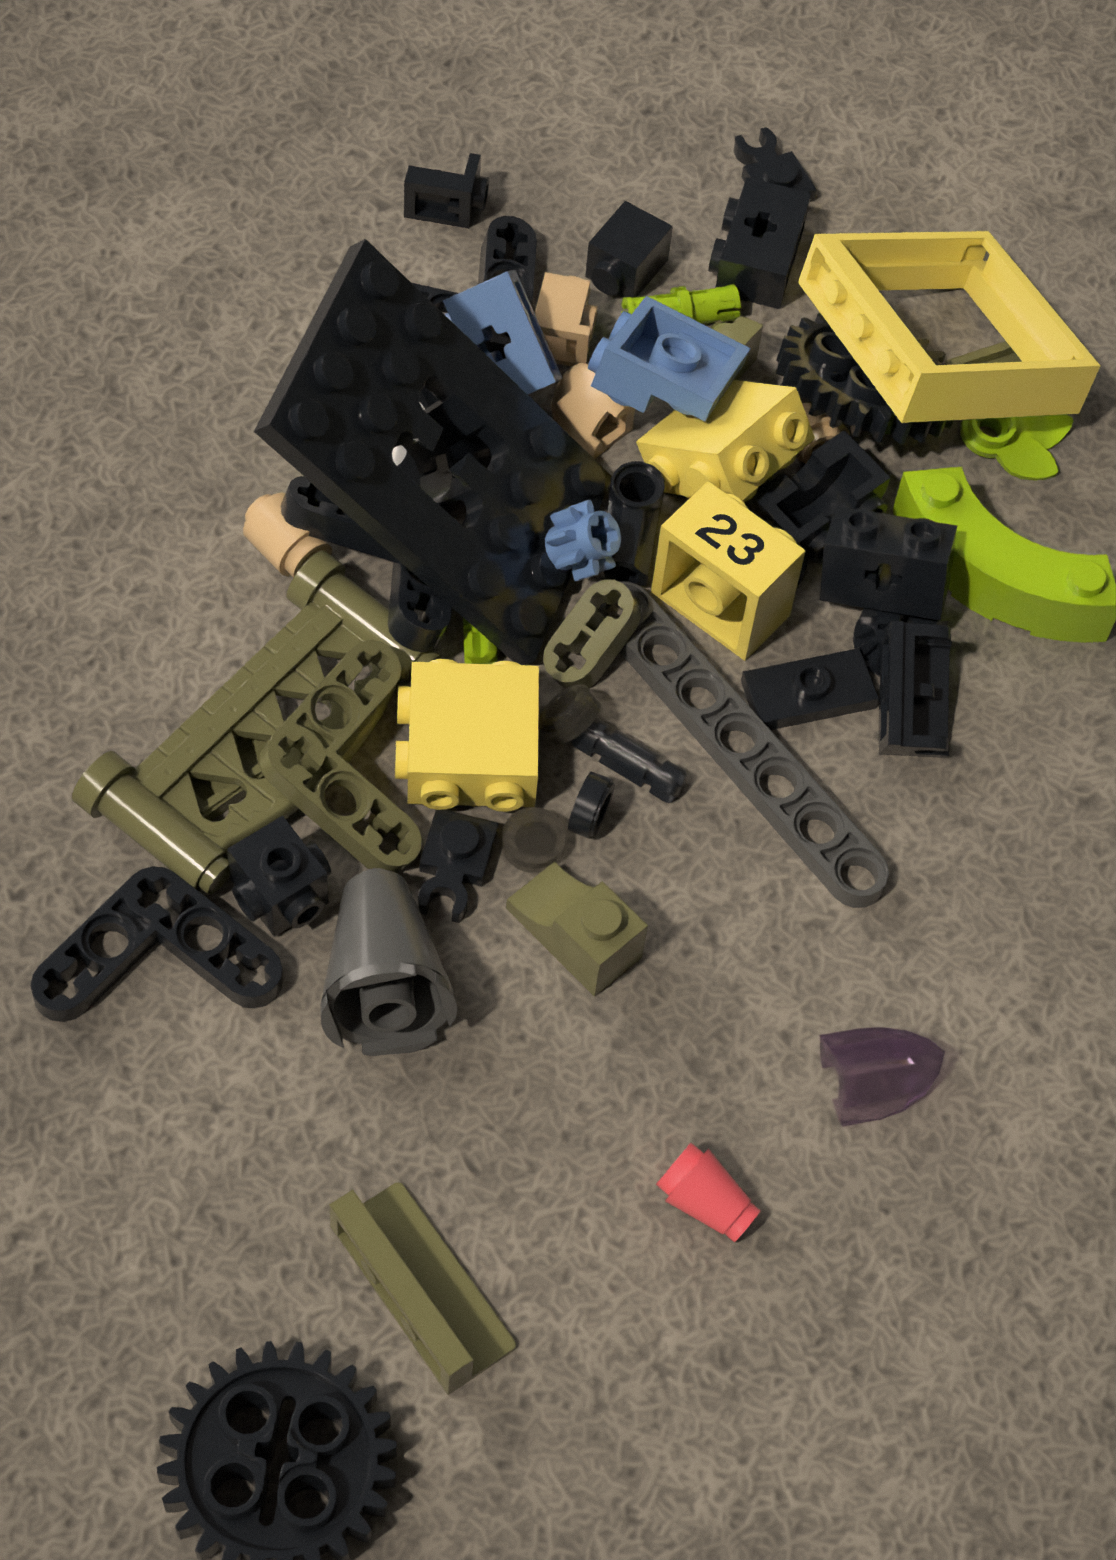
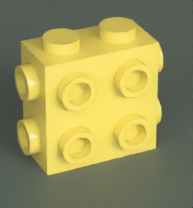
[636,380,815,502]
[395,659,539,812]

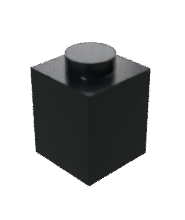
[585,201,673,298]

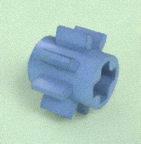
[545,500,621,581]

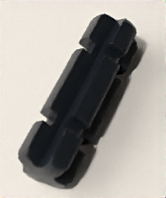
[571,715,688,803]

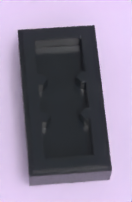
[741,648,879,730]

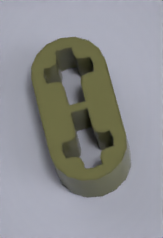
[543,580,641,691]

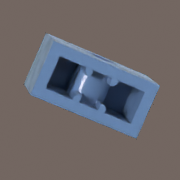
[443,270,562,394]

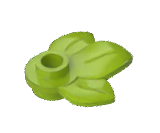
[960,414,1074,481]

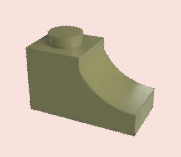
[506,862,648,997]

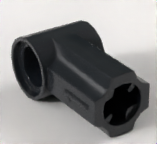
[595,461,665,586]

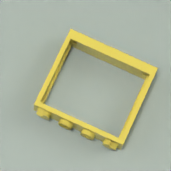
[798,231,1100,423]

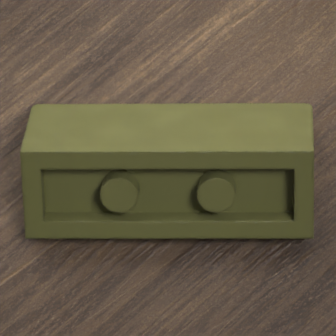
[329,1182,516,1395]

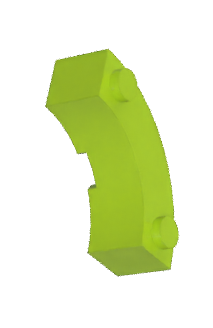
[892,466,1116,643]

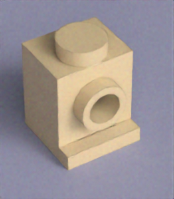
[535,272,598,366]

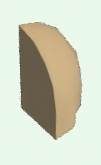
[551,363,635,459]

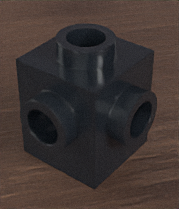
[227,815,331,937]

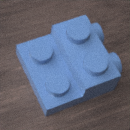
[588,296,751,421]

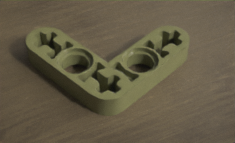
[259,640,422,873]

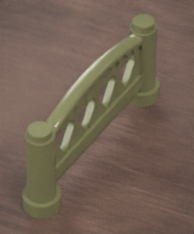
[72,550,441,895]

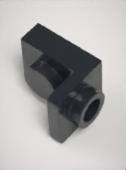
[404,153,489,229]

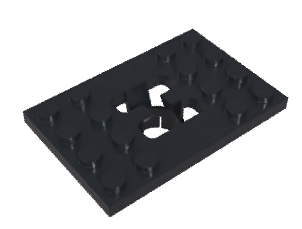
[254,239,612,665]

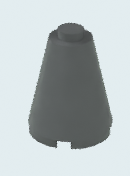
[320,868,457,1056]

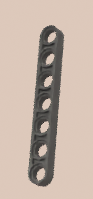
[599,582,889,908]

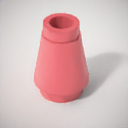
[656,1143,761,1243]

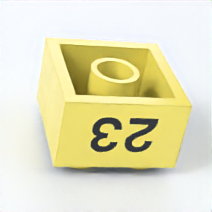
[651,481,805,661]

